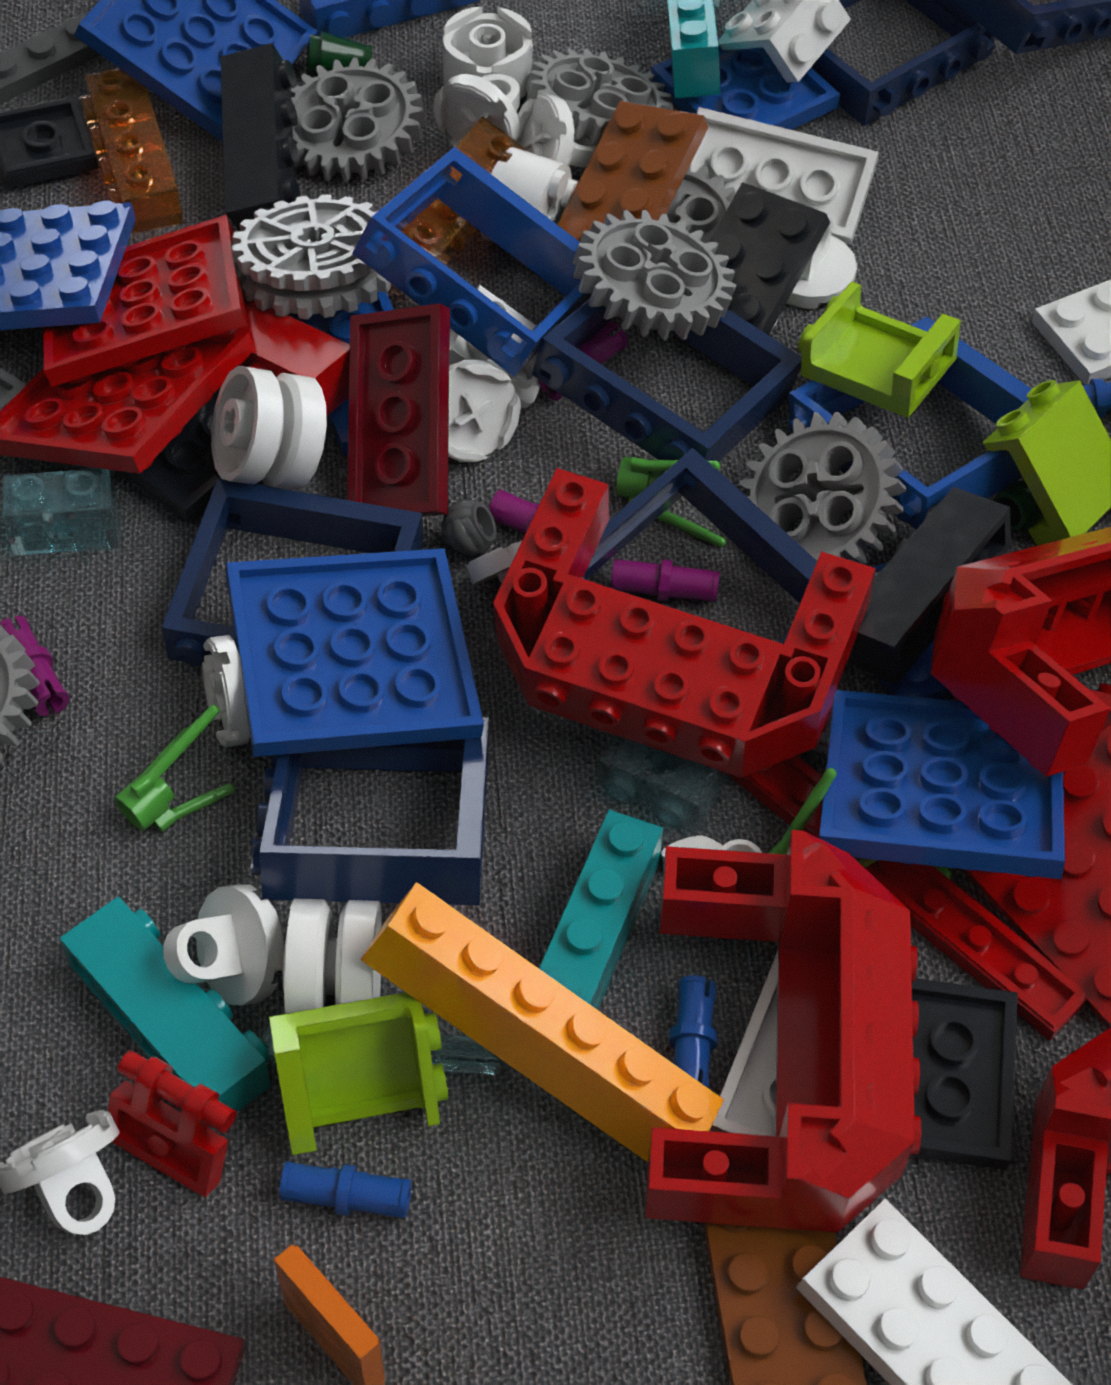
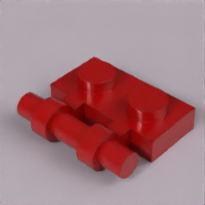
[108,1050,237,1198]

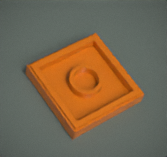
[274,1244,385,1385]

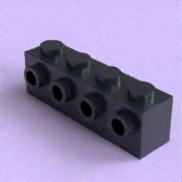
[221,43,301,231]
[847,487,1011,684]

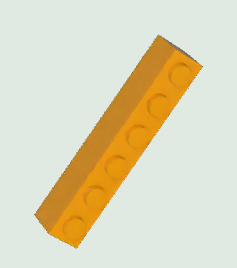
[360,882,724,1162]

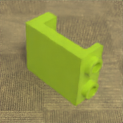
[798,281,961,418]
[983,380,1111,546]
[269,992,448,1155]

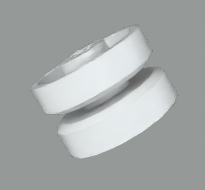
[211,365,327,490]
[283,899,382,1014]

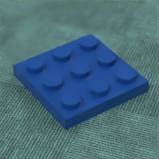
[651,35,840,130]

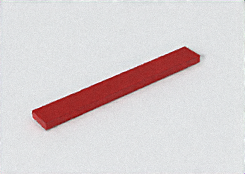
[727,755,1087,1041]

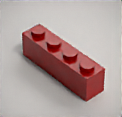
[237,298,350,416]

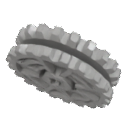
[232,195,391,319]

